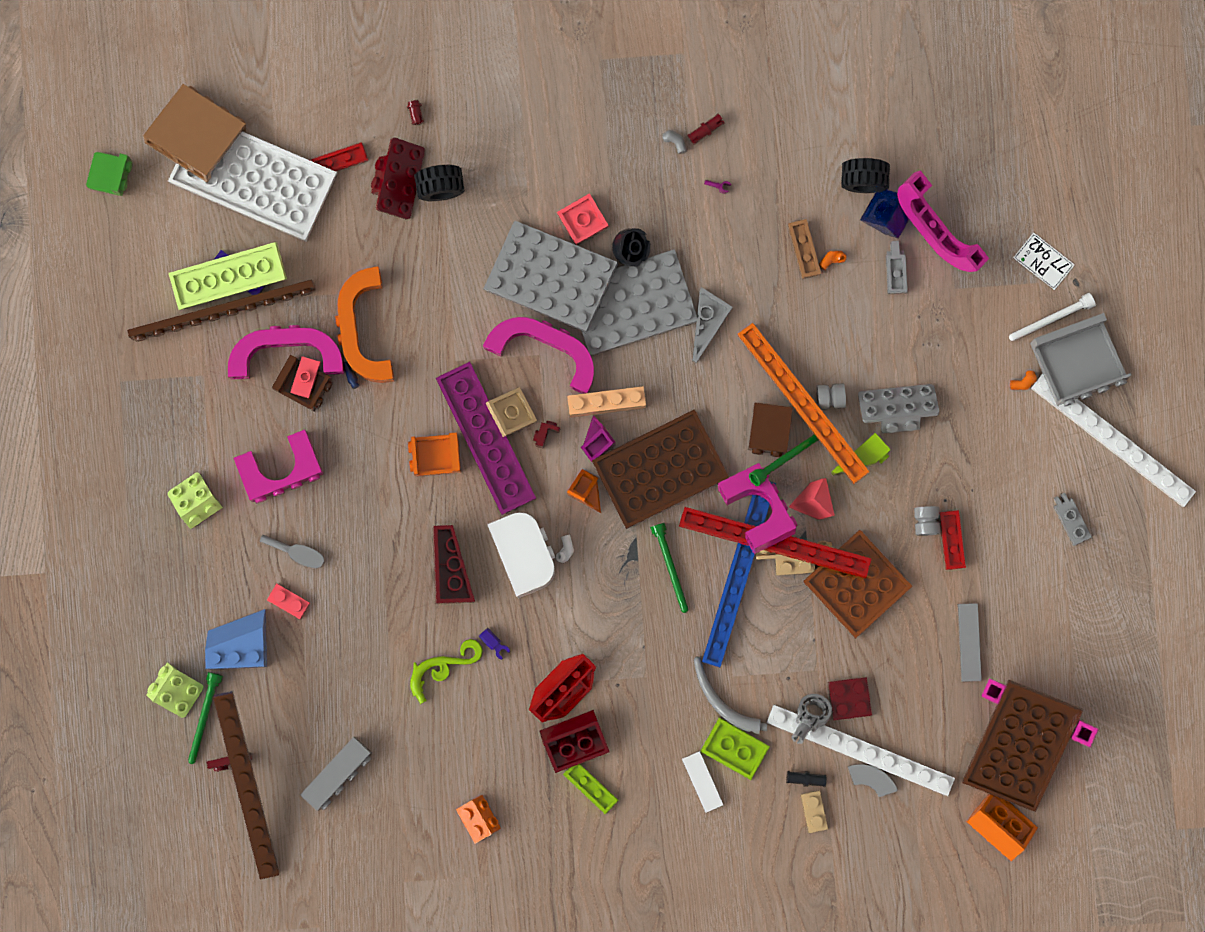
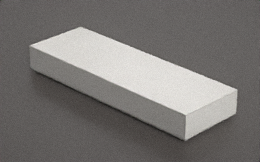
[682,751,723,813]

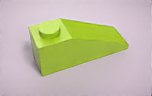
[831,433,891,476]

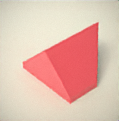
[789,478,835,520]

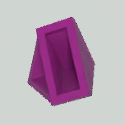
[581,415,616,462]

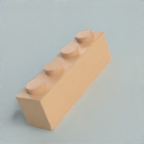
[567,386,646,418]

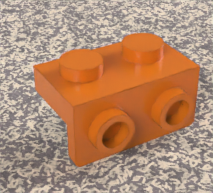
[456,795,501,843]

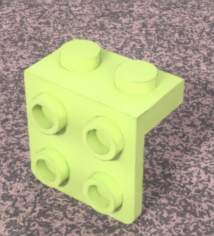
[168,472,223,529]
[147,662,204,718]

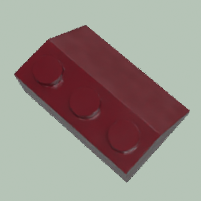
[540,710,610,773]

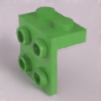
[86,152,132,196]

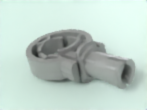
[791,694,832,744]

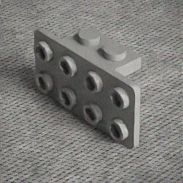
[858,384,939,433]

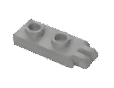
[1054,493,1092,546]

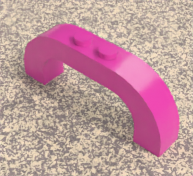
[897,171,989,272]
[483,317,594,394]
[228,325,345,380]
[982,679,1099,748]

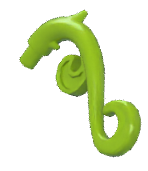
[410,639,483,704]

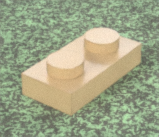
[801,791,828,833]

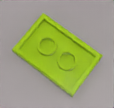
[700,718,770,780]

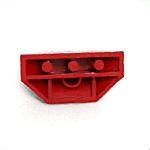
[529,654,596,723]

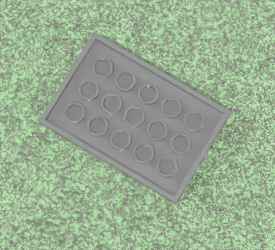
[483,220,618,332]
[581,249,698,356]

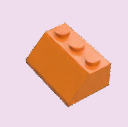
[967,794,1038,861]

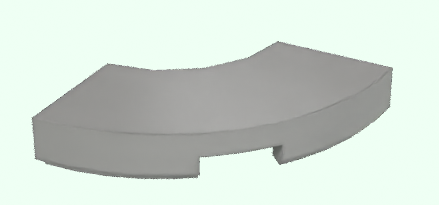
[848,764,898,797]

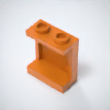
[408,432,461,477]

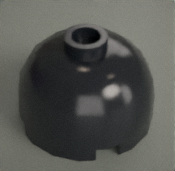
[612,228,650,266]

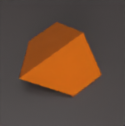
[567,469,601,513]

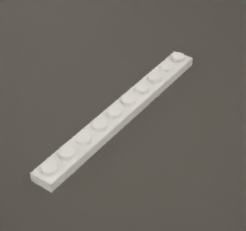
[1031,373,1196,507]
[766,705,955,796]

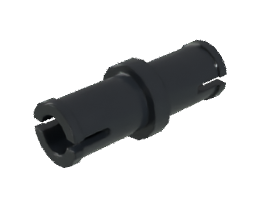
[786,771,827,787]

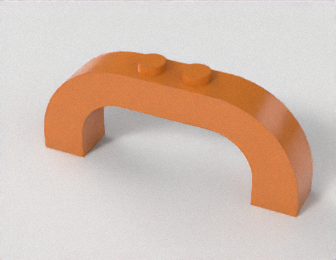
[335,267,394,383]

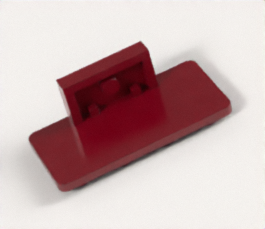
[371,138,425,220]

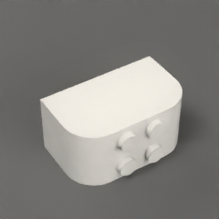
[487,513,555,599]

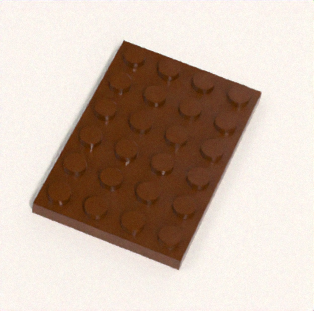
[592,409,729,529]
[962,680,1083,812]

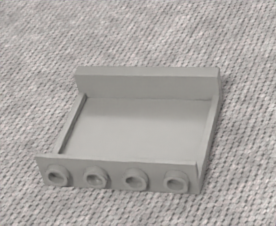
[1030,313,1132,406]

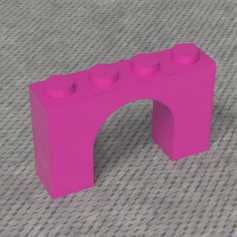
[233,430,324,504]
[718,463,797,554]

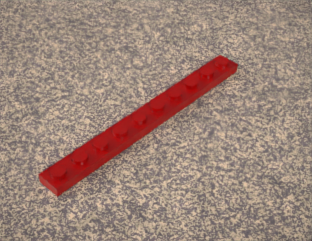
[679,507,872,579]

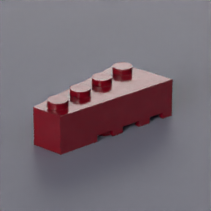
[432,525,475,604]

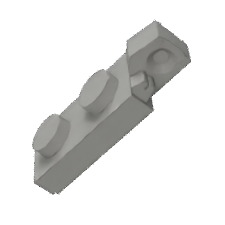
[886,241,907,294]

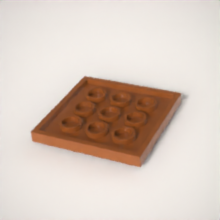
[803,530,912,639]

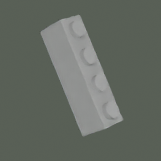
[300,737,372,811]

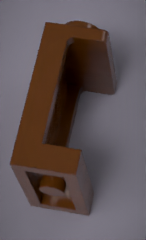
[272,354,333,412]
[748,402,793,457]

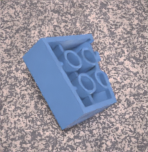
[205,609,267,670]

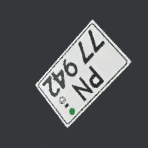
[1013,233,1074,290]

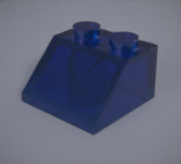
[860,190,909,238]

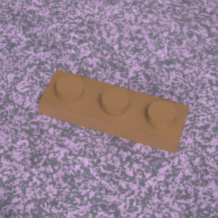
[788,219,821,279]

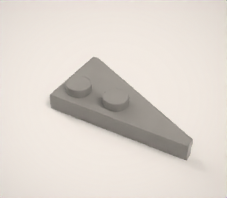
[692,288,732,363]

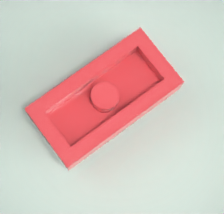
[267,583,310,620]

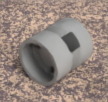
[816,383,846,410]
[914,506,941,536]

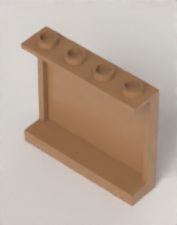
[143,84,246,183]

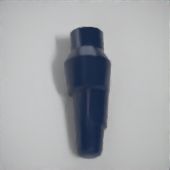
[344,362,359,389]

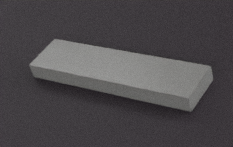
[957,603,982,682]

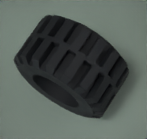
[841,158,890,193]
[414,165,465,201]

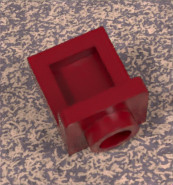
[533,421,560,448]

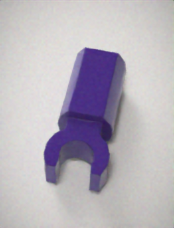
[479,628,511,660]

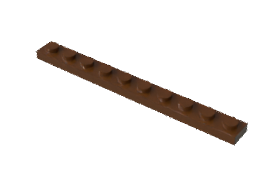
[127,279,316,342]
[213,691,280,880]

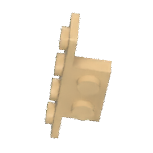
[755,541,833,575]

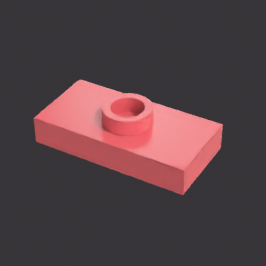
[290,356,321,399]

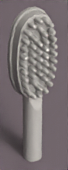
[260,535,324,568]

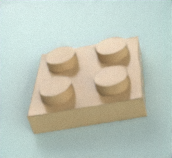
[486,387,537,437]

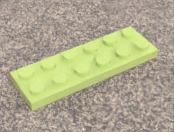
[168,242,287,310]

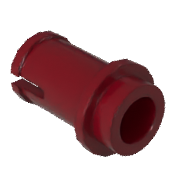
[407,100,424,125]

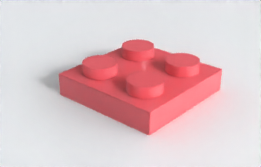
[557,193,609,245]

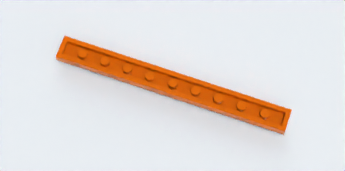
[738,323,870,484]

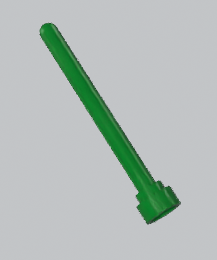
[749,434,819,486]
[650,523,688,613]
[188,672,223,764]

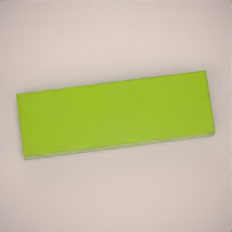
[563,764,619,815]

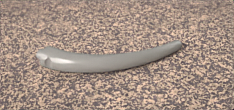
[694,656,767,734]

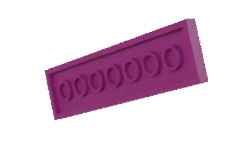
[436,362,536,515]

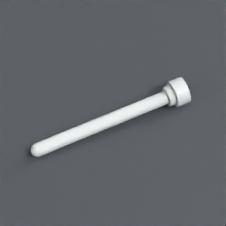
[1009,293,1096,341]

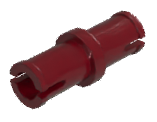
[687,114,725,145]

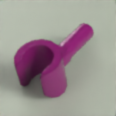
[704,180,731,194]

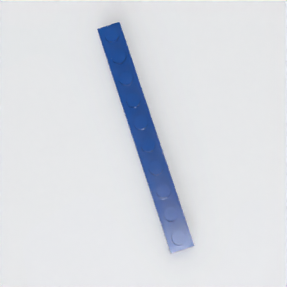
[702,481,776,668]

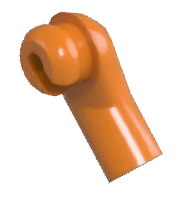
[819,251,847,271]
[1010,370,1037,390]

